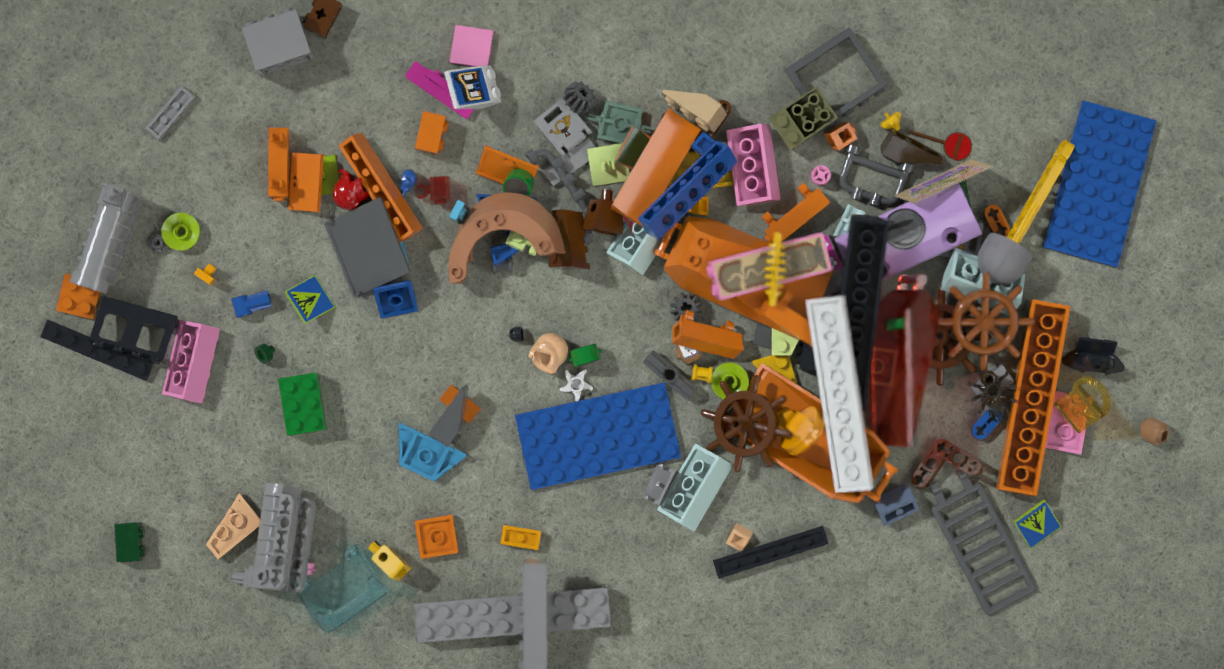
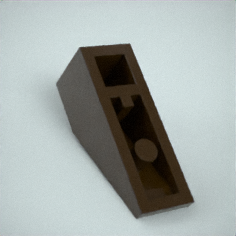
[880,128,943,164]

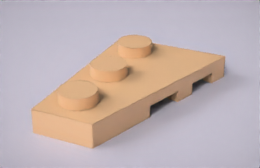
[206,493,260,559]

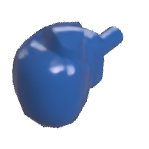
[401,169,417,198]

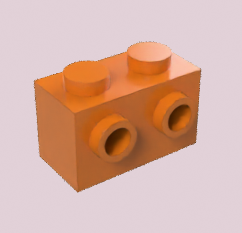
[415,111,449,155]

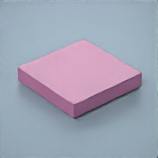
[450,25,493,67]

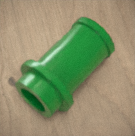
[886,317,910,332]

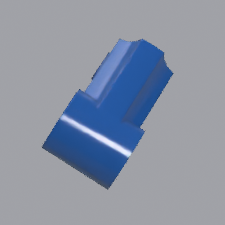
[231,290,272,318]

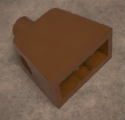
[583,189,623,236]

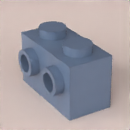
[872,483,919,526]

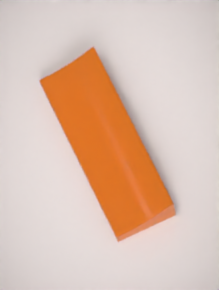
[611,108,701,227]

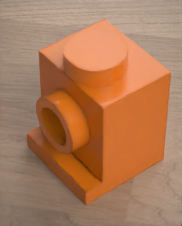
[823,121,858,150]

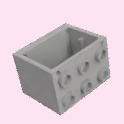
[241,8,315,76]

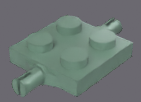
[587,101,652,144]

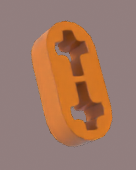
[983,205,1010,237]

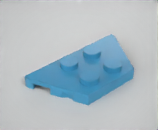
[398,423,467,481]

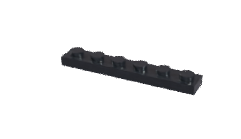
[40,320,154,381]
[713,526,829,579]

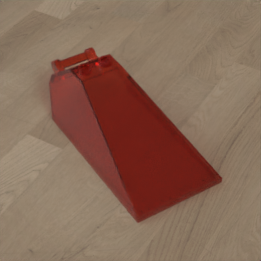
[870,274,939,448]

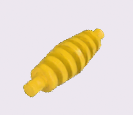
[764,233,786,306]

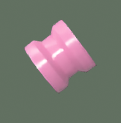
[811,165,831,186]

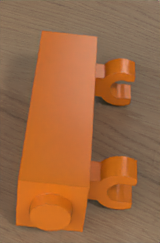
[268,128,290,202]
[761,183,830,243]
[760,291,813,348]
[672,310,744,359]

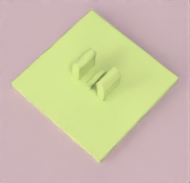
[587,143,630,186]

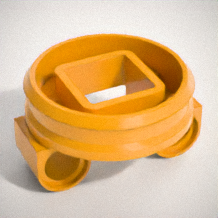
[778,406,825,455]

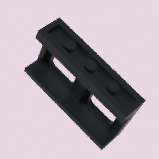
[89,296,179,364]

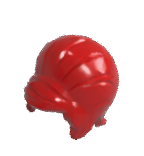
[333,169,370,210]

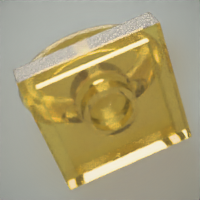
[1054,376,1111,433]

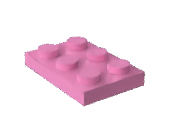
[1045,391,1092,455]

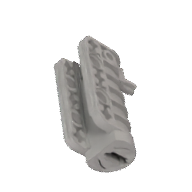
[69,183,143,294]
[232,483,316,593]

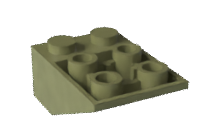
[769,86,838,150]

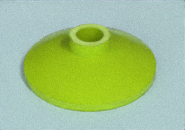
[161,212,200,251]
[711,362,749,399]

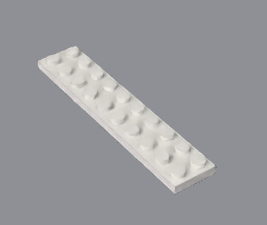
[806,296,874,492]

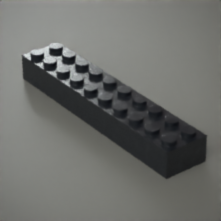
[840,214,890,412]

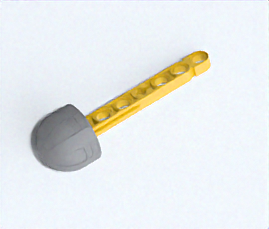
[978,139,1074,285]

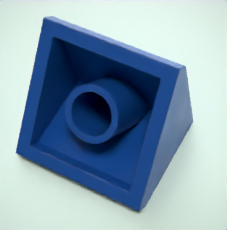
[373,280,418,319]

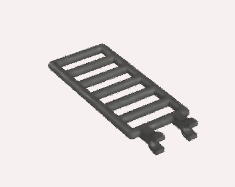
[929,470,1037,615]

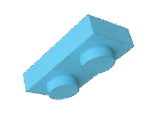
[449,200,468,223]

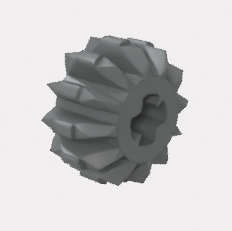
[563,81,596,114]
[670,292,702,321]

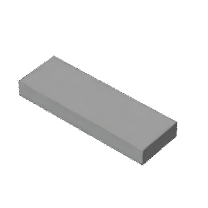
[144,85,196,141]
[542,138,595,187]

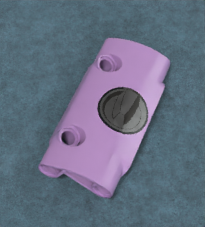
[834,183,982,280]

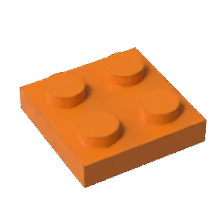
[56,273,101,320]
[414,515,459,559]

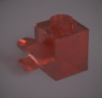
[417,176,451,205]

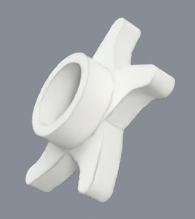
[560,369,593,402]

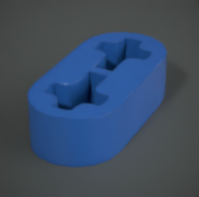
[971,408,1002,439]

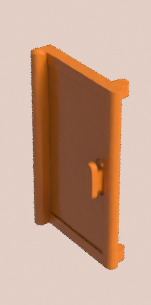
[475,145,539,184]
[288,152,324,213]

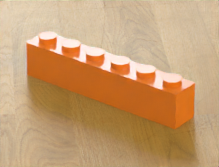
[338,133,424,242]

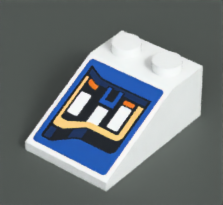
[444,66,501,109]

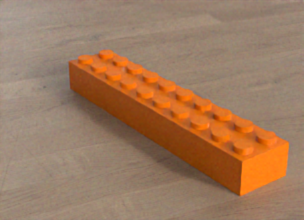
[995,299,1071,496]

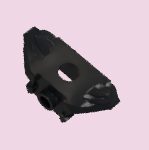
[1062,337,1124,375]

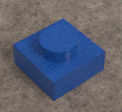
[691,131,716,156]

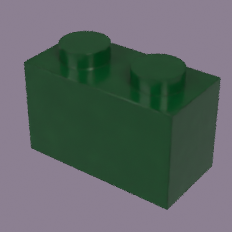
[115,522,146,563]

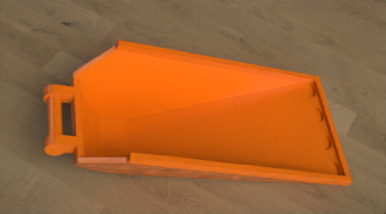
[654,216,834,341]
[725,363,898,503]

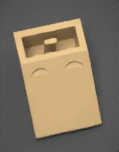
[662,90,727,133]

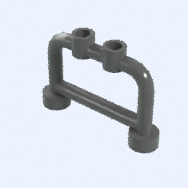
[839,144,915,207]

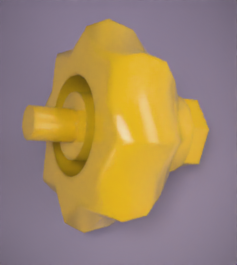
[880,111,901,131]

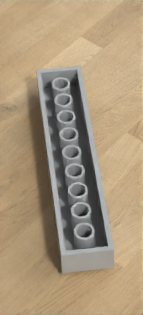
[414,587,611,643]

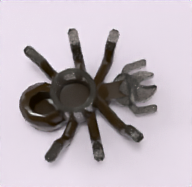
[969,370,1017,417]

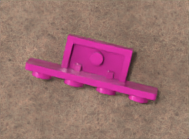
[405,62,474,119]

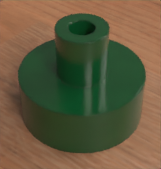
[254,343,275,364]

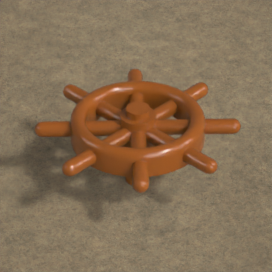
[935,272,1035,371]

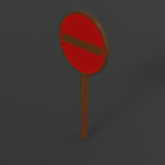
[910,130,972,161]

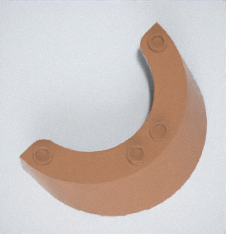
[448,192,566,284]

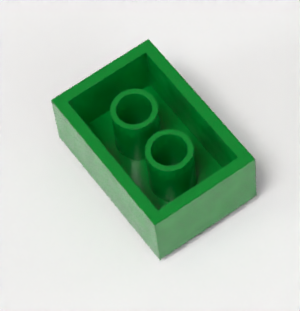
[278,373,327,436]

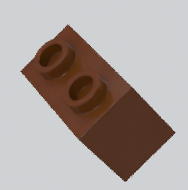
[303,0,343,40]

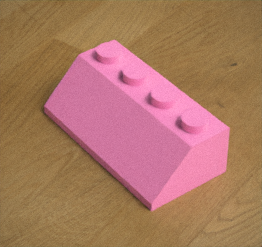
[726,124,781,206]
[162,320,220,403]

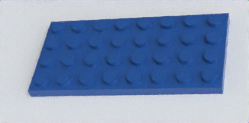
[1042,100,1157,268]
[515,382,681,490]

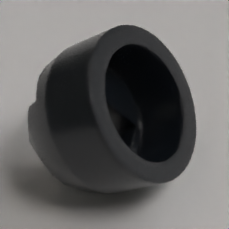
[509,326,524,342]

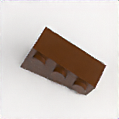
[548,209,590,270]

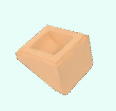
[726,523,753,551]

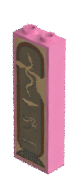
[706,232,832,300]

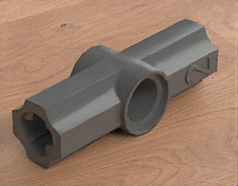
[643,350,697,400]

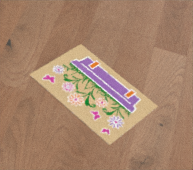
[894,159,992,203]

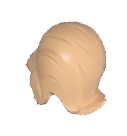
[528,333,568,374]

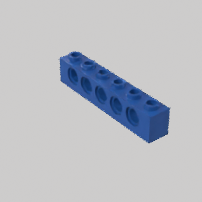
[638,141,738,240]

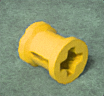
[691,364,713,384]

